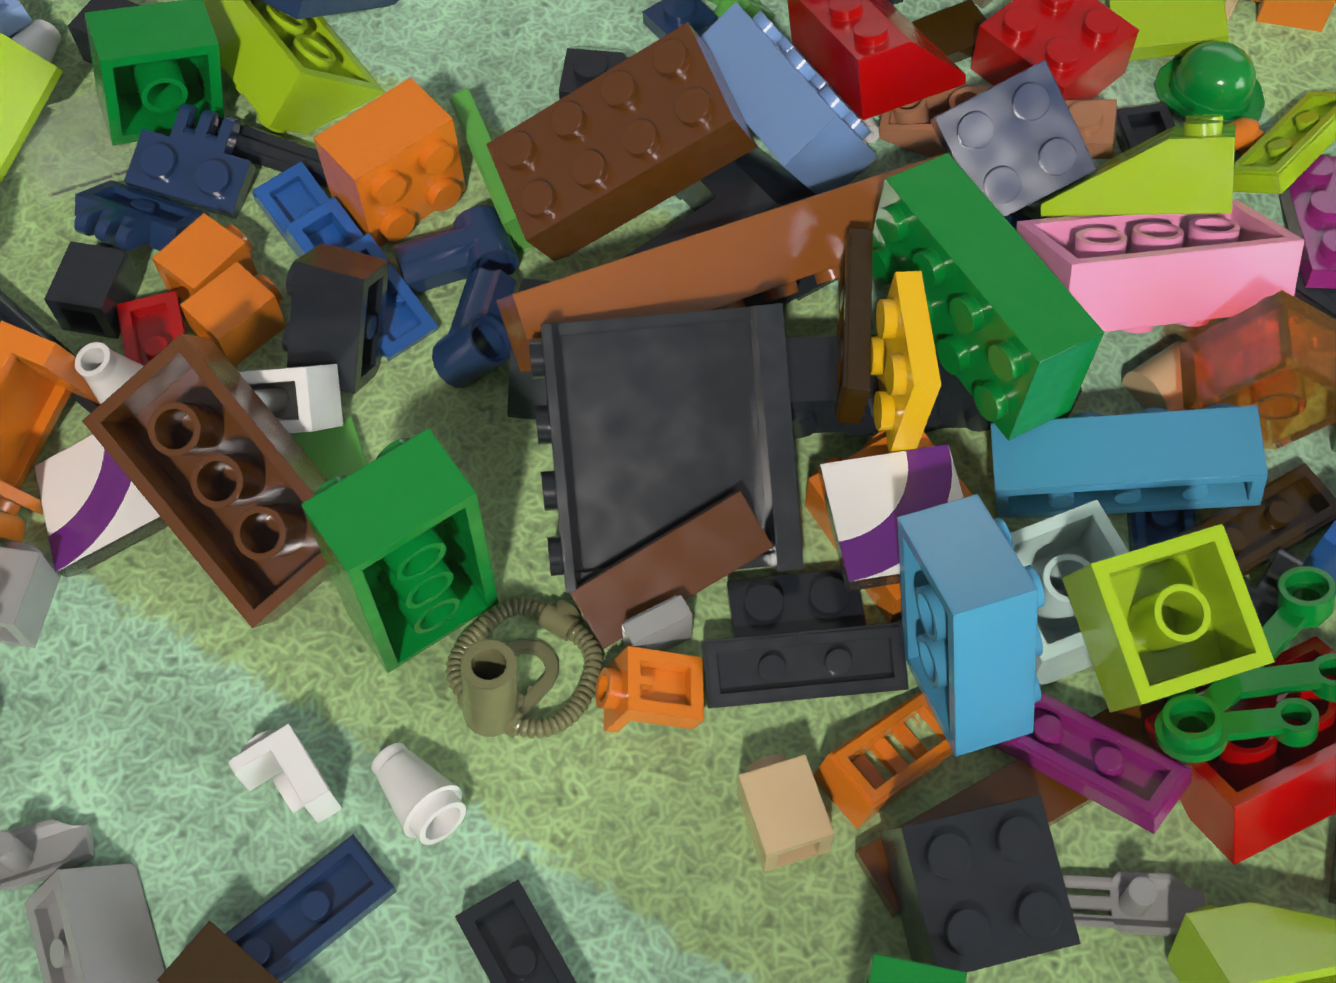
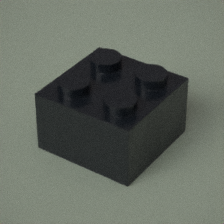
[879,795,1081,972]

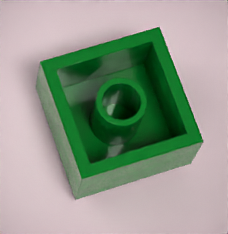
[85,0,224,146]

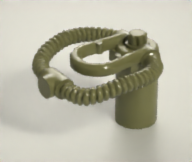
[445,596,604,739]

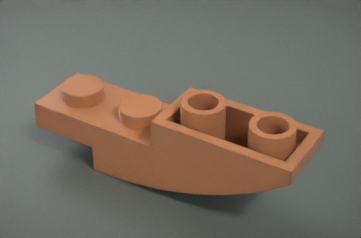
[879,86,1117,159]

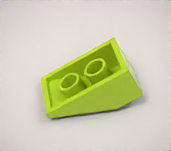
[1041,114,1236,216]

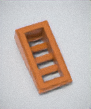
[814,691,953,829]

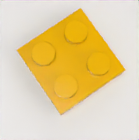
[871,271,941,453]

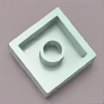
[1010,500,1129,687]

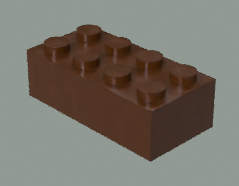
[486,22,757,261]
[82,333,331,628]

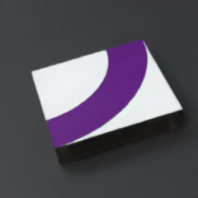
[35,434,168,578]
[819,444,964,592]

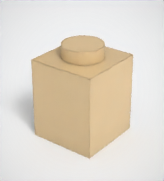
[737,754,834,872]

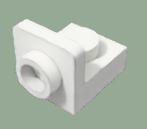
[228,723,342,824]

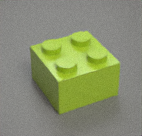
[1062,524,1275,712]

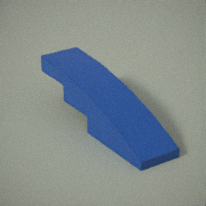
[253,161,438,362]

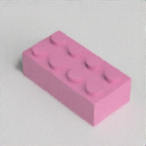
[1016,199,1304,333]

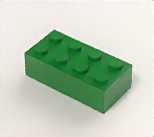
[872,153,1105,441]
[301,428,499,673]

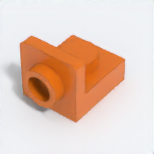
[595,646,704,732]

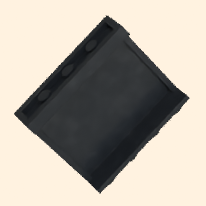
[528,303,804,592]

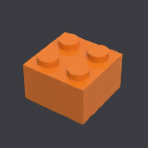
[313,77,466,247]

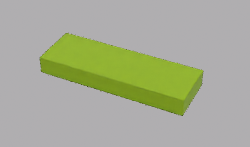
[1233,92,1336,194]

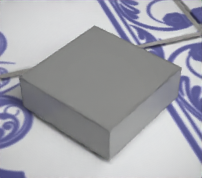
[622,595,692,651]

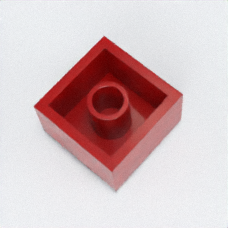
[970,0,1139,100]

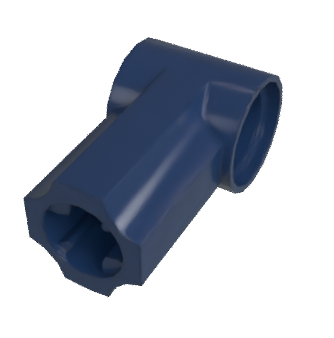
[393,205,519,294]
[432,267,517,388]

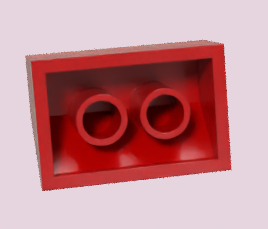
[787,0,966,120]
[1145,636,1336,865]

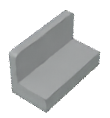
[25,863,165,983]

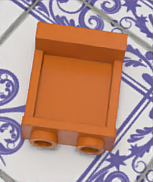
[0,320,100,516]

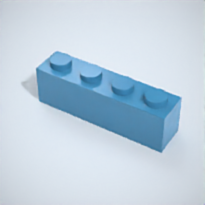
[990,403,1268,518]

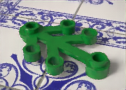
[1155,566,1336,763]

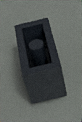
[282,243,390,394]

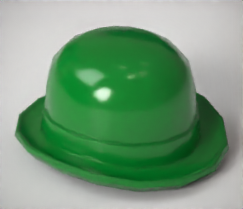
[1154,40,1265,125]

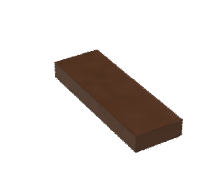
[570,489,773,649]

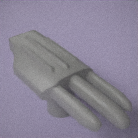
[0,818,95,891]
[1063,871,1205,937]

